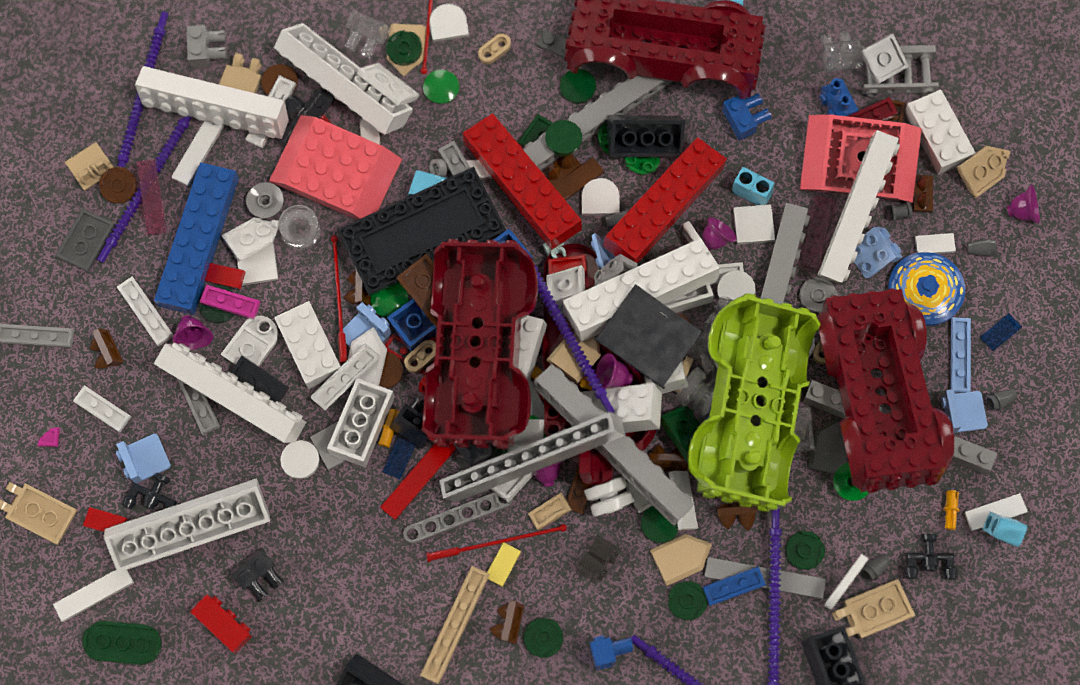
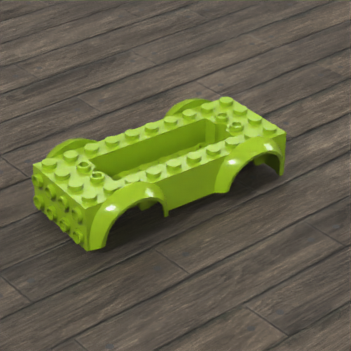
[688,293,820,512]

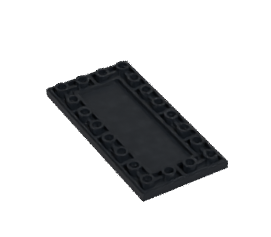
[337,167,506,297]

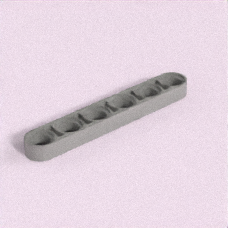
[403,492,513,544]

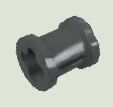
[889,201,912,221]

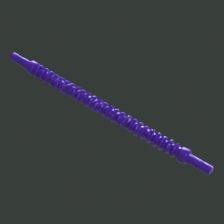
[117,11,168,168]
[631,635,703,685]

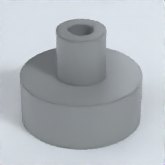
[429,159,449,177]

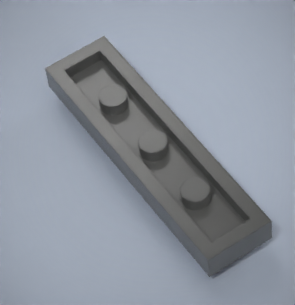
[536,29,608,75]

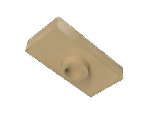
[528,493,572,530]

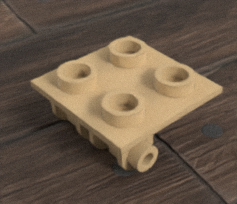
[65,142,114,191]

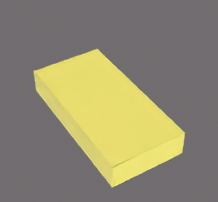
[487,542,521,587]

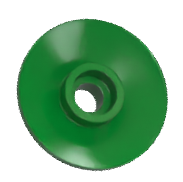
[833,462,869,501]

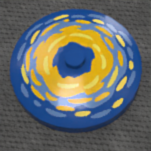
[888,252,965,326]

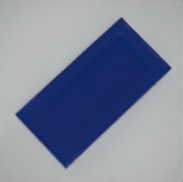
[980,313,1022,351]
[382,437,416,480]

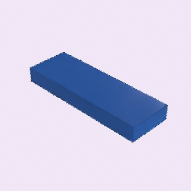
[703,566,766,606]

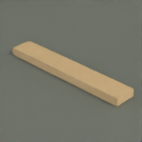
[420,566,490,684]

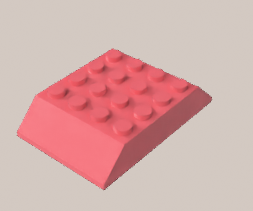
[269,115,402,220]

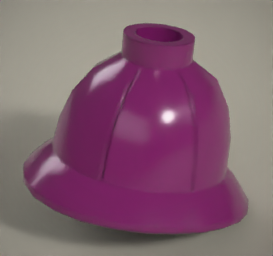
[1007,184,1040,224]
[702,217,737,250]
[172,315,213,350]
[596,354,633,389]
[533,460,564,487]

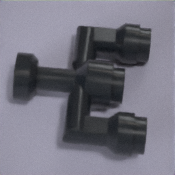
[121,473,177,510]
[904,534,958,580]

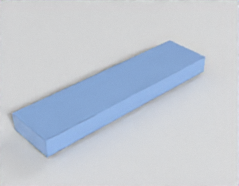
[950,317,971,393]

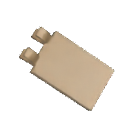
[219,53,262,94]
[0,482,78,545]
[832,579,915,639]

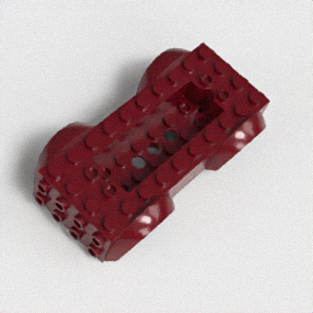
[564,0,766,99]
[422,239,538,449]
[816,288,955,493]

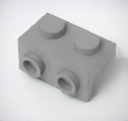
[595,254,638,286]

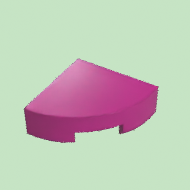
[38,427,60,447]

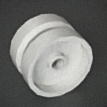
[584,476,634,517]

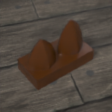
[542,154,581,186]
[913,175,933,213]
[343,270,371,306]
[89,328,124,369]
[649,443,688,472]
[716,503,758,531]
[489,600,524,645]

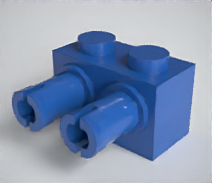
[819,78,858,116]
[722,93,772,141]
[590,636,633,671]

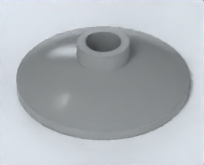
[246,183,284,218]

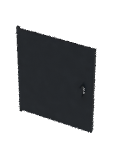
[594,284,702,389]

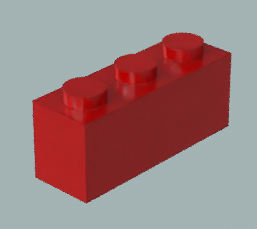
[190,594,252,654]

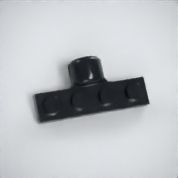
[278,87,336,147]

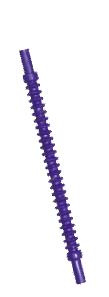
[97,116,192,263]
[535,265,615,413]
[767,508,782,685]

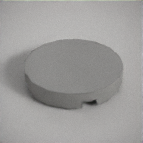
[799,277,838,314]

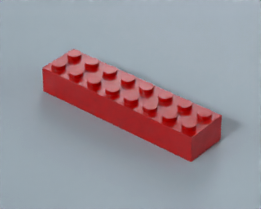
[463,113,582,251]
[603,137,727,264]

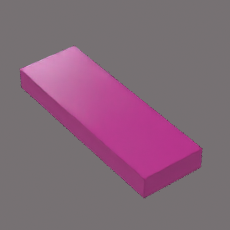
[200,285,261,320]

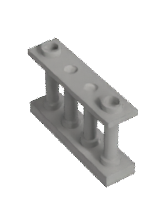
[859,45,939,97]

